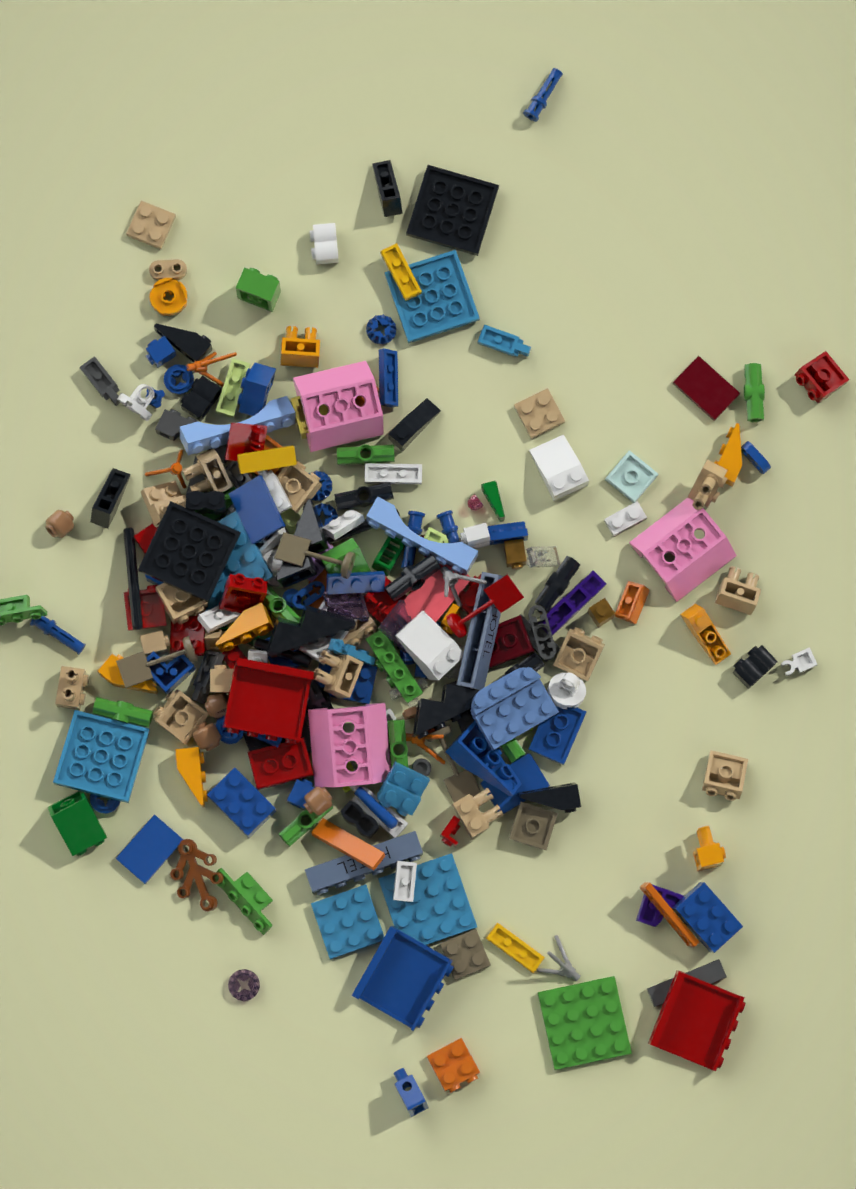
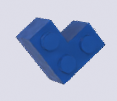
[237,362,276,416]
[146,651,196,695]

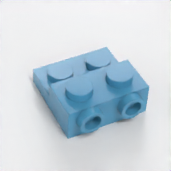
[377,762,430,816]

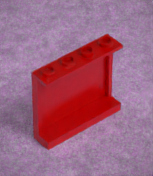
[223,658,314,744]
[648,970,746,1071]

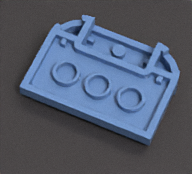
[471,667,559,751]

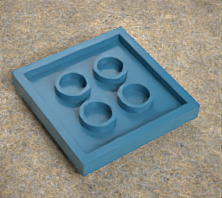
[311,884,384,960]

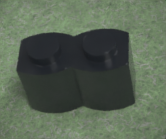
[181,375,222,422]
[186,491,226,515]
[733,645,778,689]
[341,801,379,839]

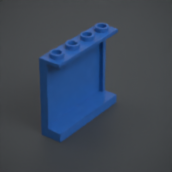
[352,926,454,1031]

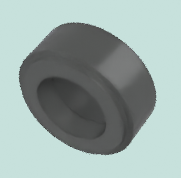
[412,758,431,776]

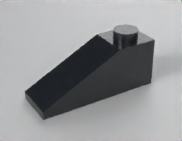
[372,160,403,217]
[154,323,212,363]
[388,398,441,452]
[90,468,131,528]
[517,782,581,813]

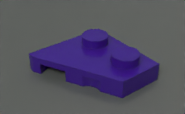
[636,885,684,927]

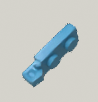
[478,325,531,357]
[328,638,376,665]

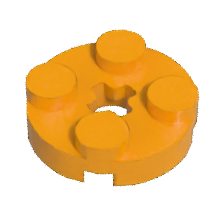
[150,278,188,316]

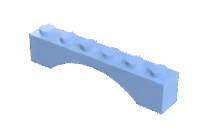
[180,396,295,455]
[366,497,478,575]

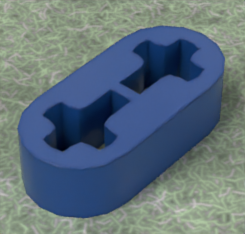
[741,441,771,474]
[291,581,325,610]

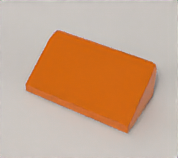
[615,581,649,624]

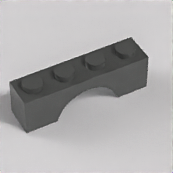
[155,409,227,464]

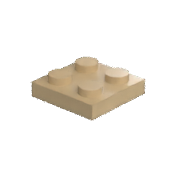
[126,201,176,249]
[514,388,565,439]

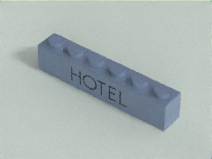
[457,572,503,690]
[305,831,423,895]

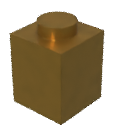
[504,539,527,570]
[588,598,616,628]

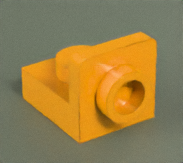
[441,603,461,635]

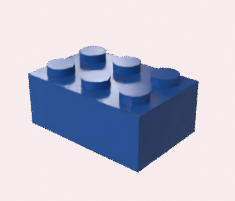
[207,767,276,838]
[672,882,743,953]

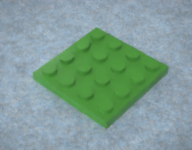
[538,976,632,1070]

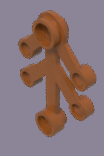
[170,839,224,911]

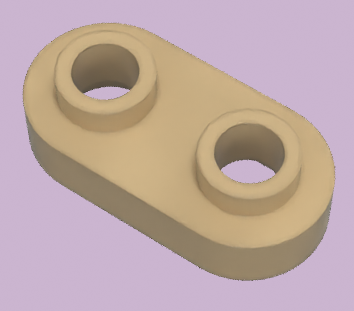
[149,259,187,280]

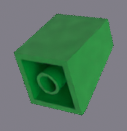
[48,791,107,856]

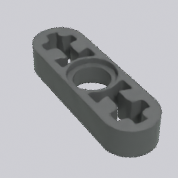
[528,605,556,661]

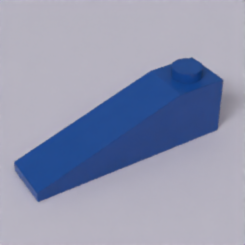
[445,720,522,796]

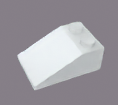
[529,435,589,501]
[395,611,464,680]

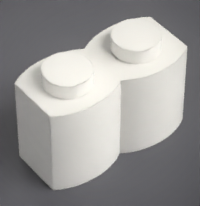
[310,223,339,265]
[460,523,490,549]

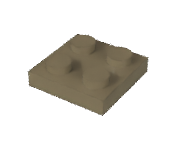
[509,802,558,850]
[440,929,491,980]

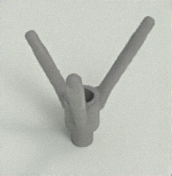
[440,566,487,607]
[537,935,581,981]

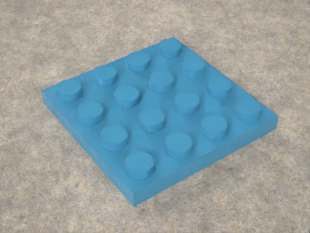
[384,250,480,343]
[205,511,274,611]
[53,710,150,803]
[378,853,477,945]

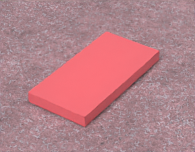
[394,564,470,624]

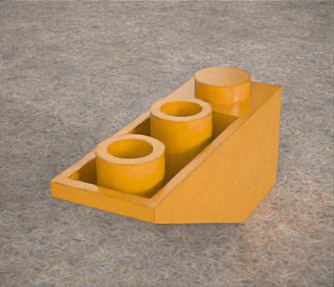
[714,423,742,487]
[215,603,274,652]
[680,603,731,665]
[98,654,158,694]
[175,747,208,807]

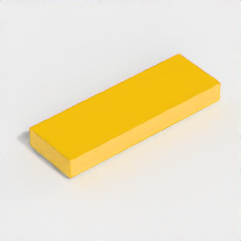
[380,243,422,301]
[237,445,297,474]
[486,923,545,974]

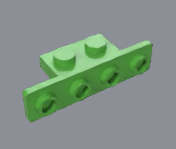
[0,595,47,626]
[366,629,423,703]
[215,868,273,935]

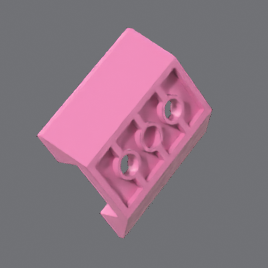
[293,361,383,452]
[629,498,737,602]
[308,703,391,787]

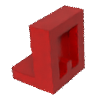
[222,646,248,669]
[440,815,461,847]

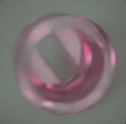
[468,494,484,510]

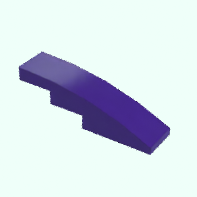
[538,570,607,636]

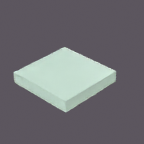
[605,450,659,503]

